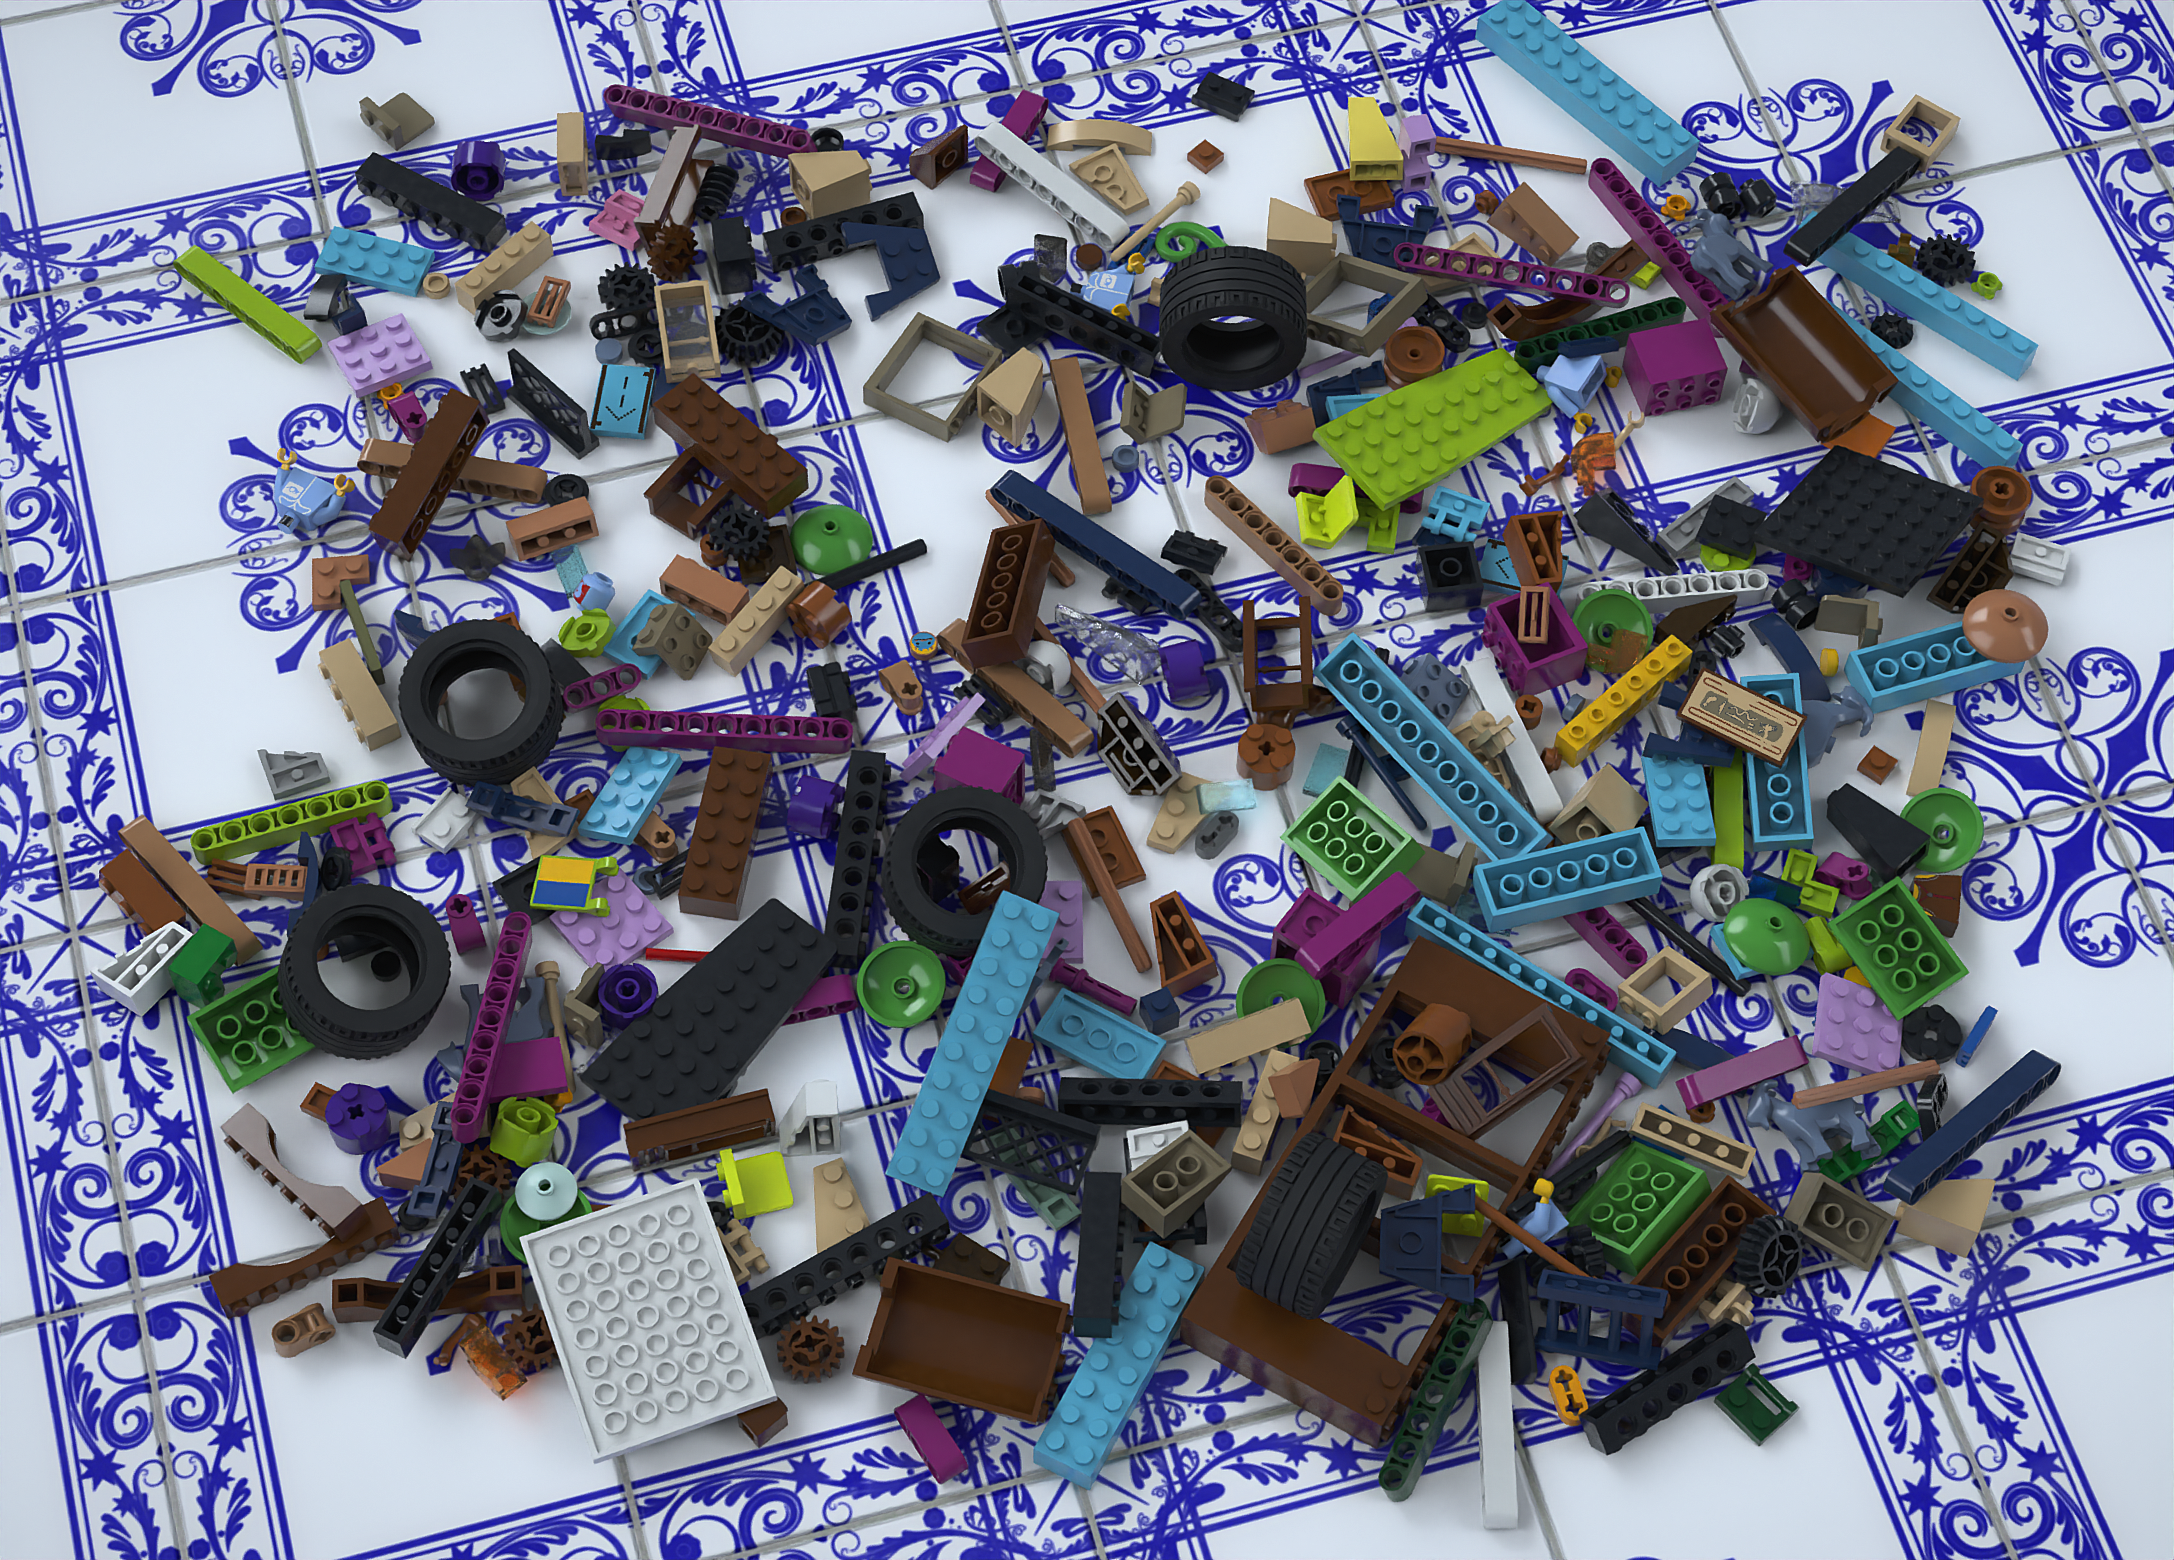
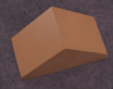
[1267,1058,1320,1120]
[376,1138,432,1191]

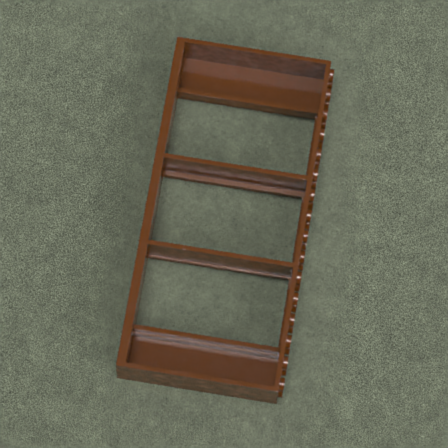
[1179,935,1612,1449]

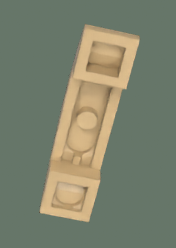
[1047,119,1152,156]
[1906,699,1956,797]

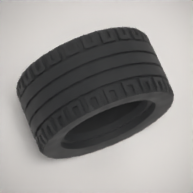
[1159,246,1307,392]
[398,619,564,788]
[881,785,1048,957]
[277,883,452,1060]
[1236,1132,1388,1320]

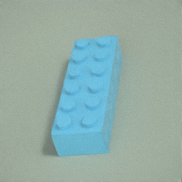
[1844,614,2026,714]
[1740,673,1814,852]
[1472,826,1663,933]

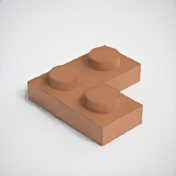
[312,554,370,611]

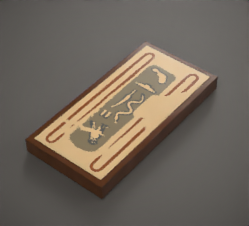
[1676,667,1807,769]

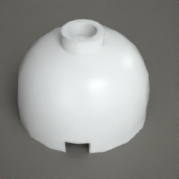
[1733,378,1783,434]
[1014,640,1071,695]
[1689,864,1749,922]

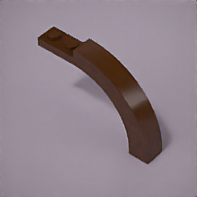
[1486,238,1651,342]

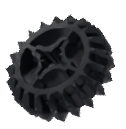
[714,299,785,366]
[1733,1214,1806,1299]

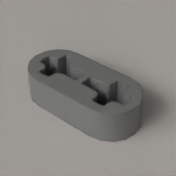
[1195,811,1239,860]

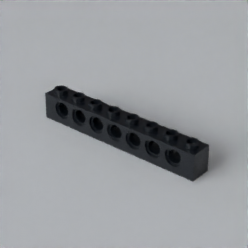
[824,750,891,970]
[741,1192,951,1340]

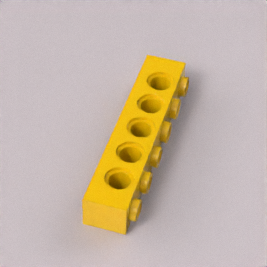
[1554,635,1693,769]

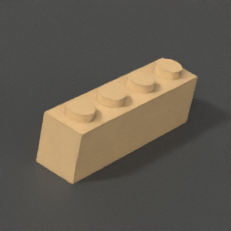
[455,221,554,316]
[708,565,805,677]
[317,638,402,752]
[1184,997,1311,1077]
[1231,1049,1300,1176]
[1628,1102,1757,1180]

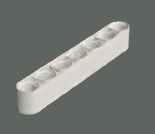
[974,121,1130,251]
[1575,569,1769,614]
[1460,657,1564,826]
[1475,1321,1518,1529]

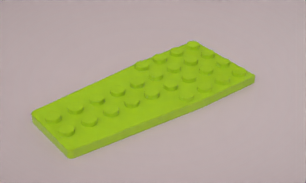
[1312,348,1553,511]

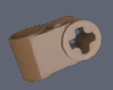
[878,659,923,715]
[633,810,679,864]
[271,1303,336,1358]

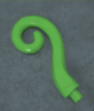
[1155,221,1229,263]

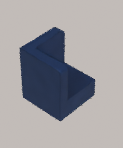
[331,294,368,336]

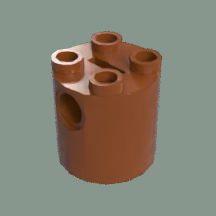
[1393,1003,1472,1086]

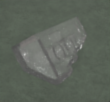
[1789,180,1901,225]
[1055,604,1161,686]

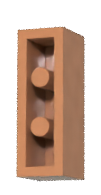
[505,496,599,562]
[659,554,750,626]

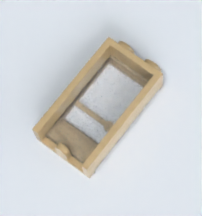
[654,280,721,383]

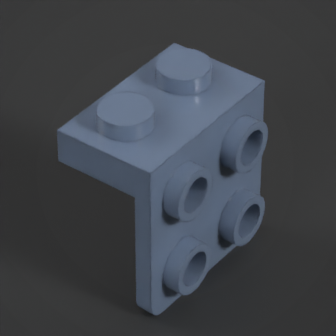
[1400,652,1468,727]

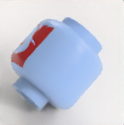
[573,572,615,611]

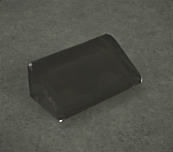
[1034,234,1067,283]
[1030,729,1056,792]

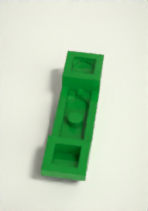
[1817,1099,1920,1185]

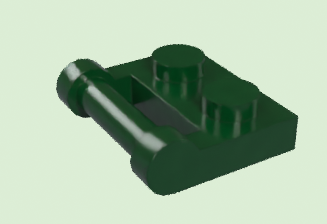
[1714,1363,1800,1446]

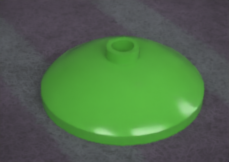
[789,504,873,576]
[1571,589,1653,674]
[1900,788,1984,874]
[1723,898,1810,975]
[857,940,946,1028]
[1236,958,1325,1048]
[500,1184,592,1265]

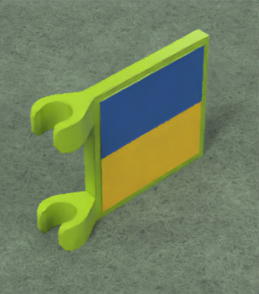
[529,855,619,917]

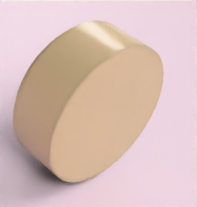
[423,273,451,299]

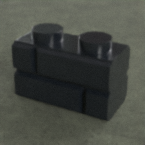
[806,661,858,723]

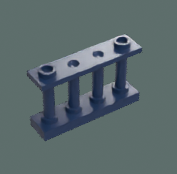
[1534,1269,1668,1371]

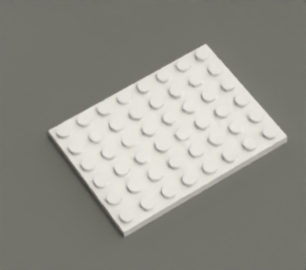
[519,1177,777,1465]

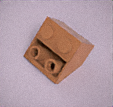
[1244,399,1316,455]

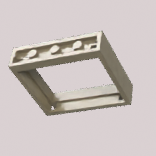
[1306,252,1428,358]
[863,312,1002,443]

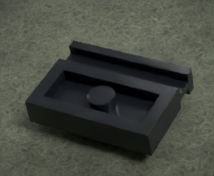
[1191,72,1255,122]

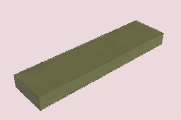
[339,579,386,686]

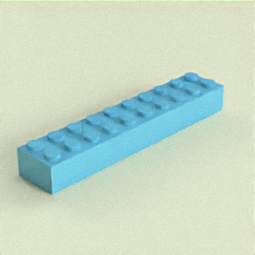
[1475,0,1700,187]
[1313,632,1554,861]
[885,890,1060,1198]

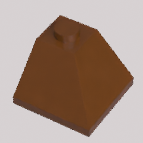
[909,124,968,190]

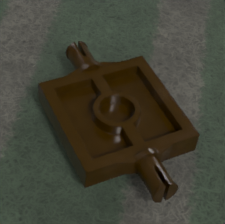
[737,512,798,585]
[920,1232,1011,1286]

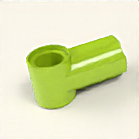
[1804,915,1853,975]

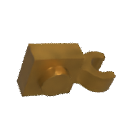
[1886,233,1916,268]

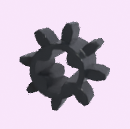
[1710,624,1746,659]

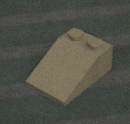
[1121,1129,1232,1239]
[1783,1172,1895,1272]

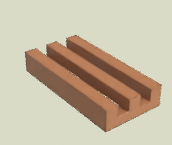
[527,276,571,328]
[1518,586,1550,645]

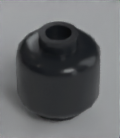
[1739,178,1777,218]

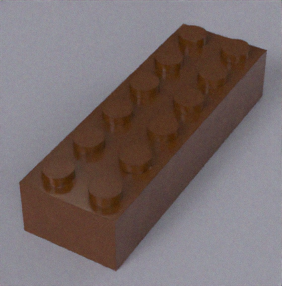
[653,373,809,521]
[368,388,490,562]
[961,518,1056,669]
[678,746,773,921]
[1609,1175,1777,1348]

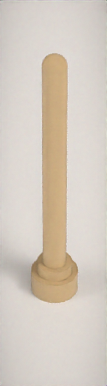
[1110,181,1201,262]
[534,961,576,1094]

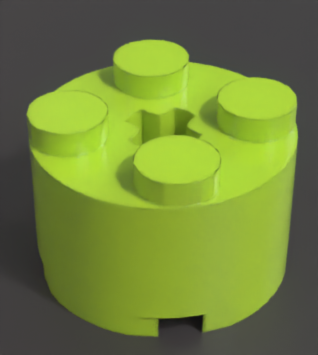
[490,1097,558,1168]

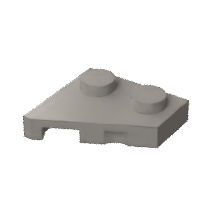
[257,749,331,801]
[1023,789,1087,842]

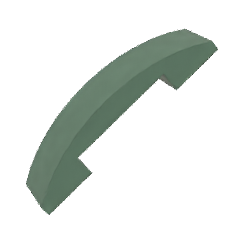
[985,1128,1081,1232]

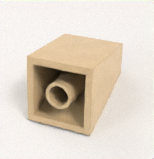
[788,150,872,220]
[1266,197,1337,276]
[977,347,1043,448]
[1548,763,1649,845]
[1894,1179,1996,1258]

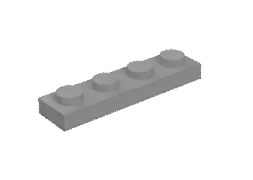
[1656,476,1755,558]

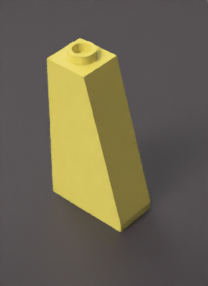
[1348,97,1403,181]

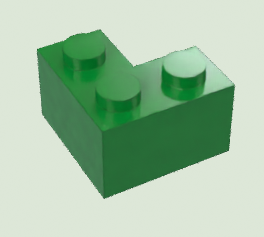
[168,923,238,1009]

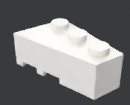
[89,921,194,1017]
[779,1079,841,1157]

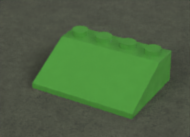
[1280,775,1426,904]
[1826,876,1970,1021]
[187,965,315,1094]
[1565,1141,1712,1277]

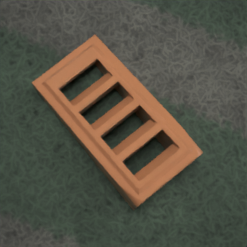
[244,863,308,901]

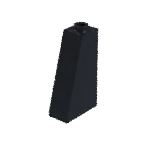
[1826,783,1931,884]

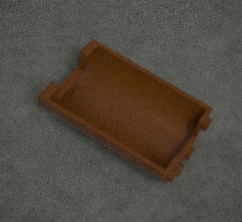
[1710,264,1899,443]
[852,1257,1073,1425]

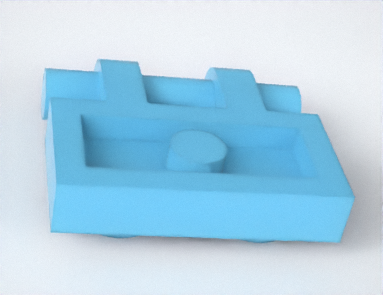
[1421,485,1490,543]

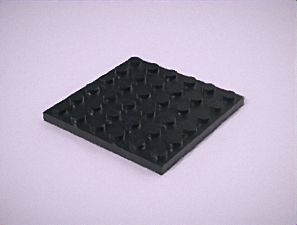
[1753,445,1984,598]

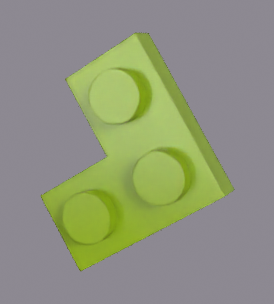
[1353,497,1401,555]
[1774,848,1840,918]

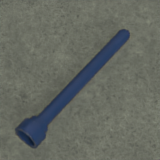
[1335,714,1427,831]

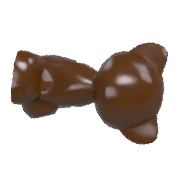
[1256,684,1336,731]

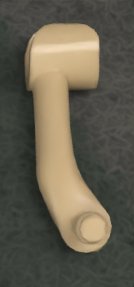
[1596,411,1645,456]
[1575,1116,1626,1160]

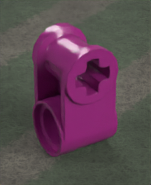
[387,391,428,444]
[1814,852,1873,900]
[445,894,487,954]

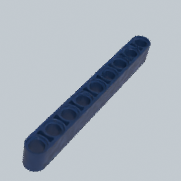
[990,469,1202,621]
[1883,1050,2061,1206]

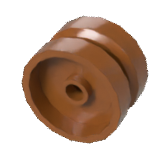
[1383,326,1445,391]
[1969,466,2032,536]

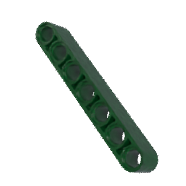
[1514,296,1686,375]
[1378,1297,1493,1502]

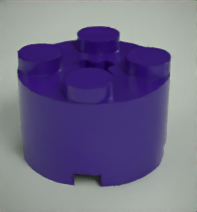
[451,141,506,202]
[1158,639,1210,703]
[787,775,845,840]
[598,963,659,1031]
[325,1083,392,1155]

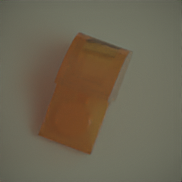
[1570,432,1617,496]
[1586,629,1649,675]
[458,1323,528,1401]

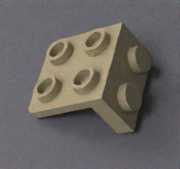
[359,92,435,151]
[1120,381,1187,445]
[1814,595,1883,650]
[632,603,713,680]
[1404,841,1478,908]
[563,962,605,1050]

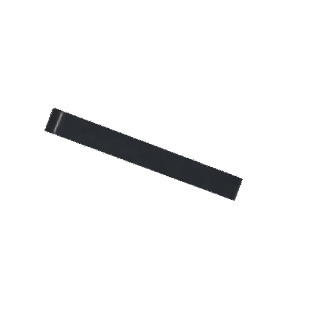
[1783,146,1921,267]

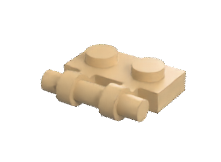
[716,1218,770,1287]

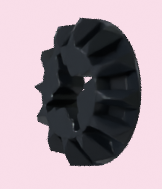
[1870,312,1914,349]
[627,329,670,368]
[545,474,589,507]
[321,847,355,891]

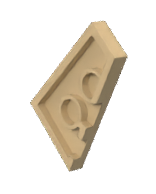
[1068,143,1150,216]
[1146,771,1232,854]
[813,1157,870,1254]

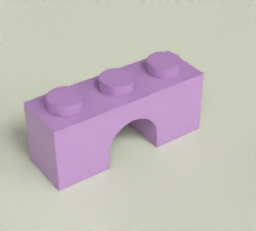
[1398,114,1436,194]

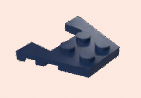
[1336,194,1439,273]
[841,222,941,322]
[740,264,852,347]
[1306,360,1386,429]
[1642,681,1736,768]
[1379,1184,1475,1306]

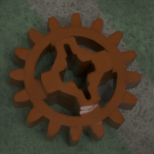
[647,223,699,283]
[450,1144,513,1201]
[502,1303,560,1372]
[776,1315,845,1384]

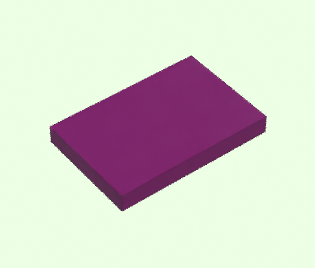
[488,1036,568,1104]

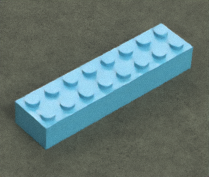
[1033,1241,1205,1491]

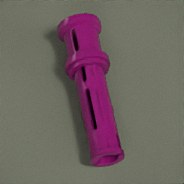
[1049,957,1138,1017]

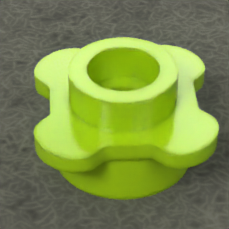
[1971,272,2003,300]

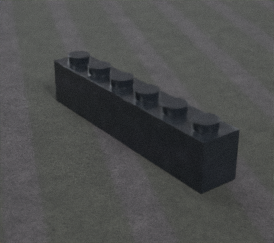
[355,152,507,253]
[1073,1171,1126,1338]

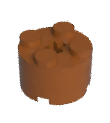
[785,581,852,649]
[1236,724,1296,791]

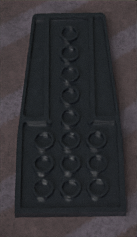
[579,898,838,1152]

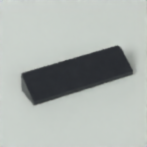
[1498,1256,1538,1385]

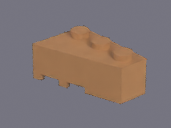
[1487,181,1580,267]

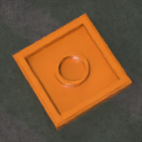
[1820,414,1896,459]

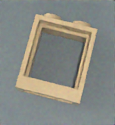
[1880,94,1961,173]
[557,112,589,196]
[1618,945,1713,1035]

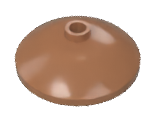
[1962,589,2049,663]

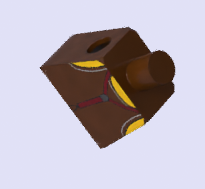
[1909,875,1962,938]

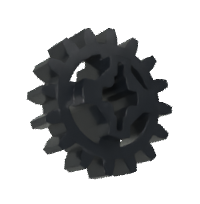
[1916,234,1976,287]
[598,262,656,316]
[708,504,770,561]
[1564,1224,1607,1280]

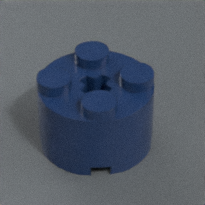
[1811,565,1869,602]

